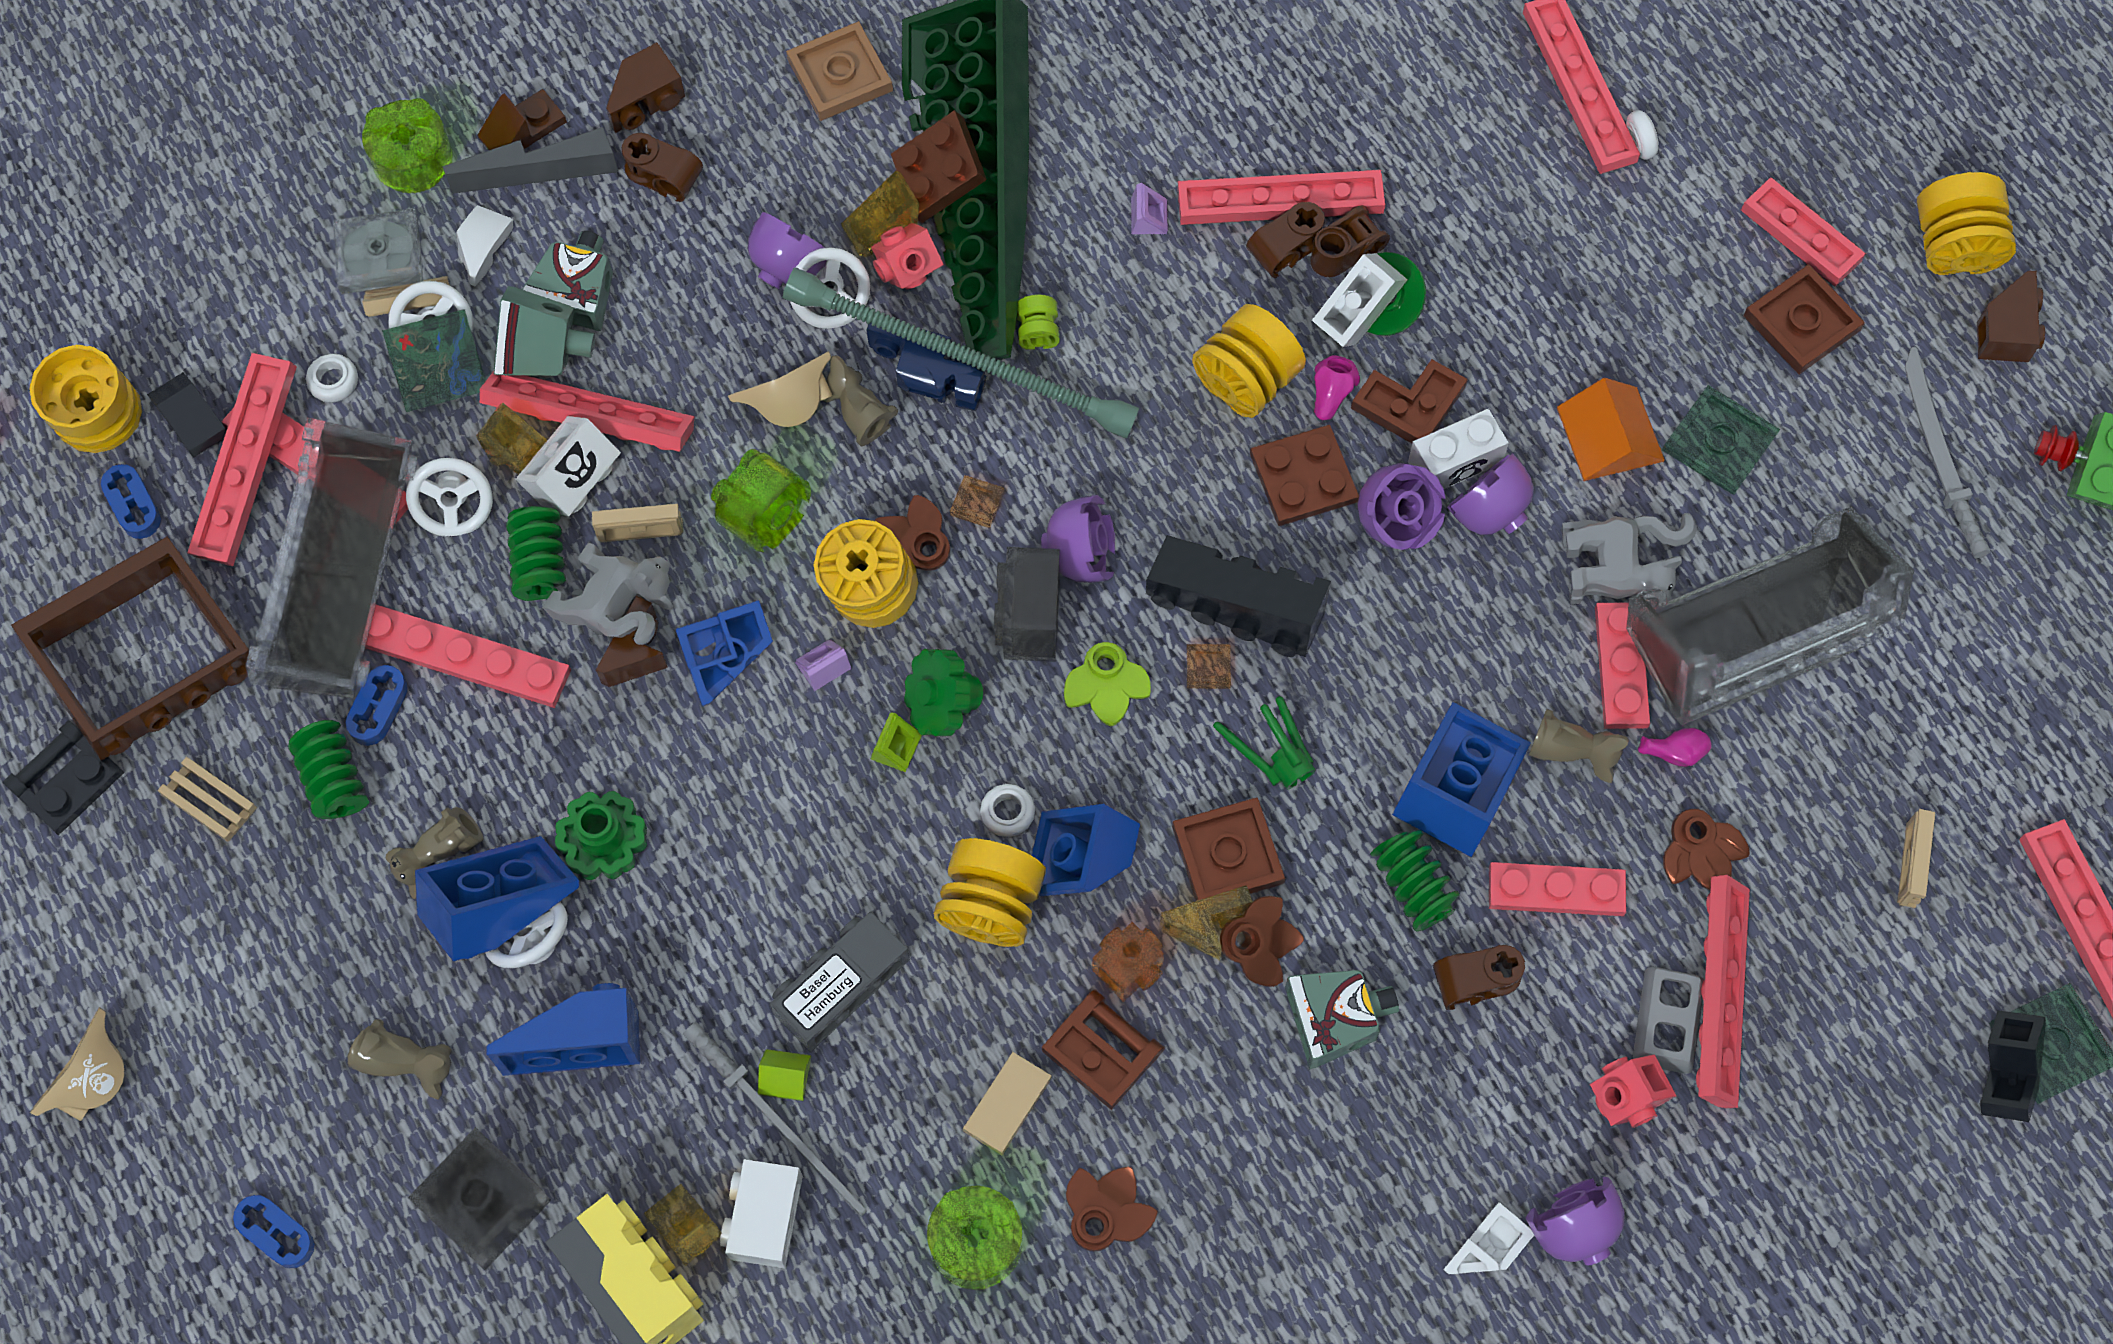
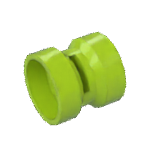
[1017,295,1060,350]

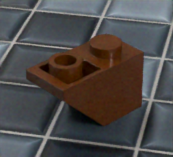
[606,42,685,134]
[1977,270,2045,362]

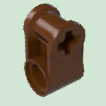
[621,133,703,202]
[1246,202,1325,278]
[1310,205,1390,277]
[1433,945,1525,1010]

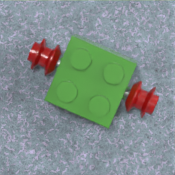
[2034,412,2113,510]

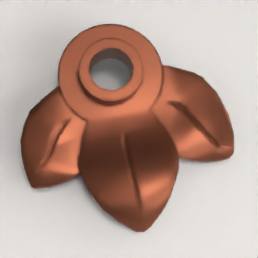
[875,495,950,571]
[1663,809,1750,891]
[1220,896,1304,987]
[1066,1166,1158,1251]

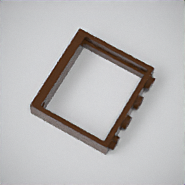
[11,536,255,760]

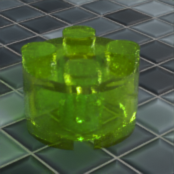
[362,98,453,193]
[711,449,811,552]
[927,1186,1023,1290]

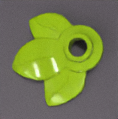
[1064,642,1151,726]

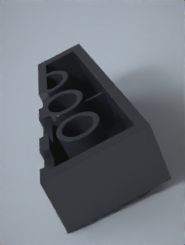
[1146,535,1331,657]

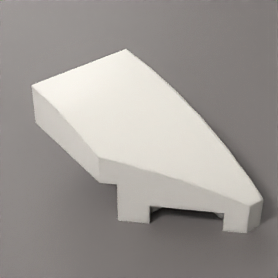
[456,205,513,286]
[1444,1202,1534,1274]

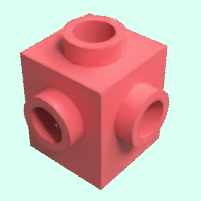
[871,223,944,289]
[1590,1054,1676,1128]

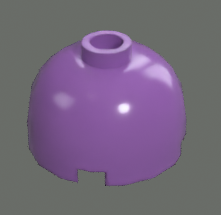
[748,212,826,289]
[1447,453,1534,535]
[1357,463,1445,550]
[1041,495,1115,583]
[1525,1177,1624,1265]

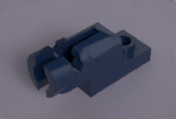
[866,323,987,412]

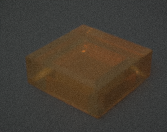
[950,475,1005,528]
[1186,644,1231,689]

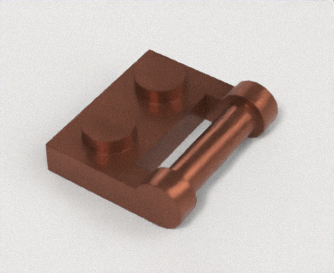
[1042,989,1165,1110]

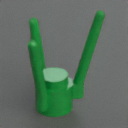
[1213,696,1316,790]

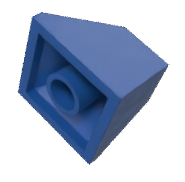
[1031,804,1140,897]

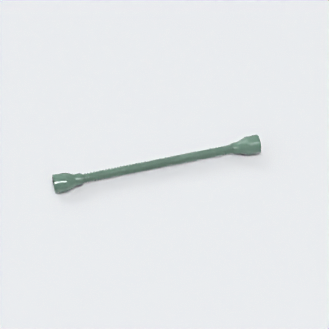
[782,267,1139,439]

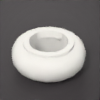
[1626,110,1659,160]
[306,354,358,403]
[980,784,1035,837]

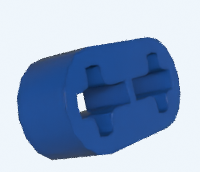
[101,464,161,539]
[346,665,408,746]
[233,1195,315,1268]

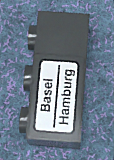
[770,911,910,1053]

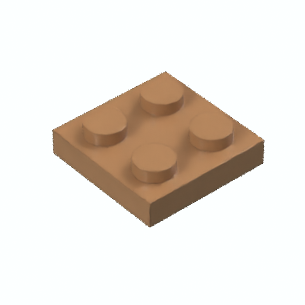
[786,21,893,121]

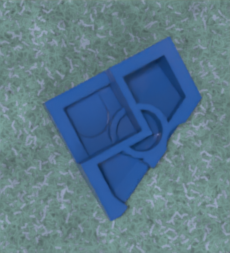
[675,600,773,707]

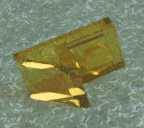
[841,171,919,257]
[476,403,547,475]
[1160,885,1253,960]
[644,1184,722,1266]

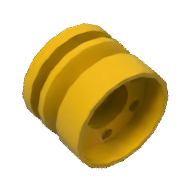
[1917,172,2016,275]
[1192,304,1306,418]
[29,344,142,453]
[814,519,919,628]
[933,838,1046,947]

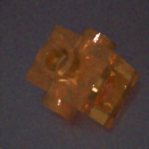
[1092,922,1164,1002]

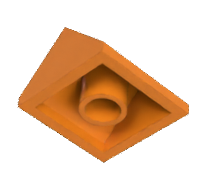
[1557,377,1664,481]

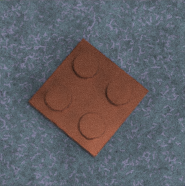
[891,110,987,223]
[1743,264,1865,374]
[1250,425,1359,526]
[1172,797,1285,908]

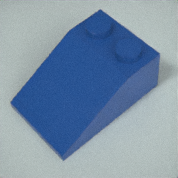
[1392,702,1531,857]
[415,836,579,961]
[487,983,640,1076]

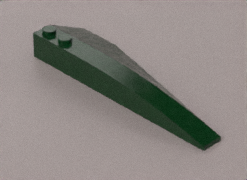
[902,0,1029,367]

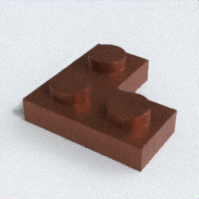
[1351,359,1468,443]

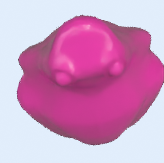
[1314,355,1360,420]
[1638,728,1711,767]

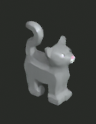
[1561,513,1697,606]
[542,543,673,645]

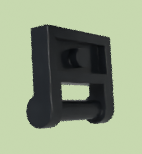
[2,720,125,835]

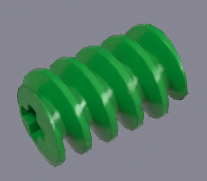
[506,506,566,601]
[288,720,369,819]
[1370,830,1460,932]

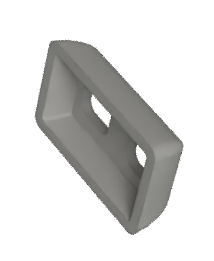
[1633,966,1704,1074]

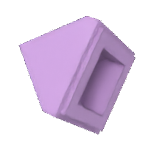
[1131,183,1168,234]
[795,640,851,691]

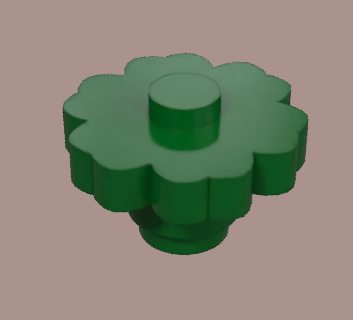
[904,649,983,736]
[555,791,647,880]

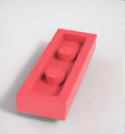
[1741,177,1866,287]
[1595,603,1650,729]
[1489,862,1626,916]

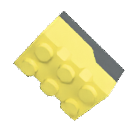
[545,1194,704,1344]

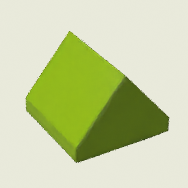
[870,713,922,772]
[758,1049,811,1101]

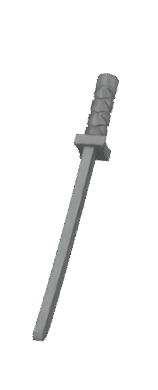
[1905,347,1990,559]
[683,1022,867,1216]

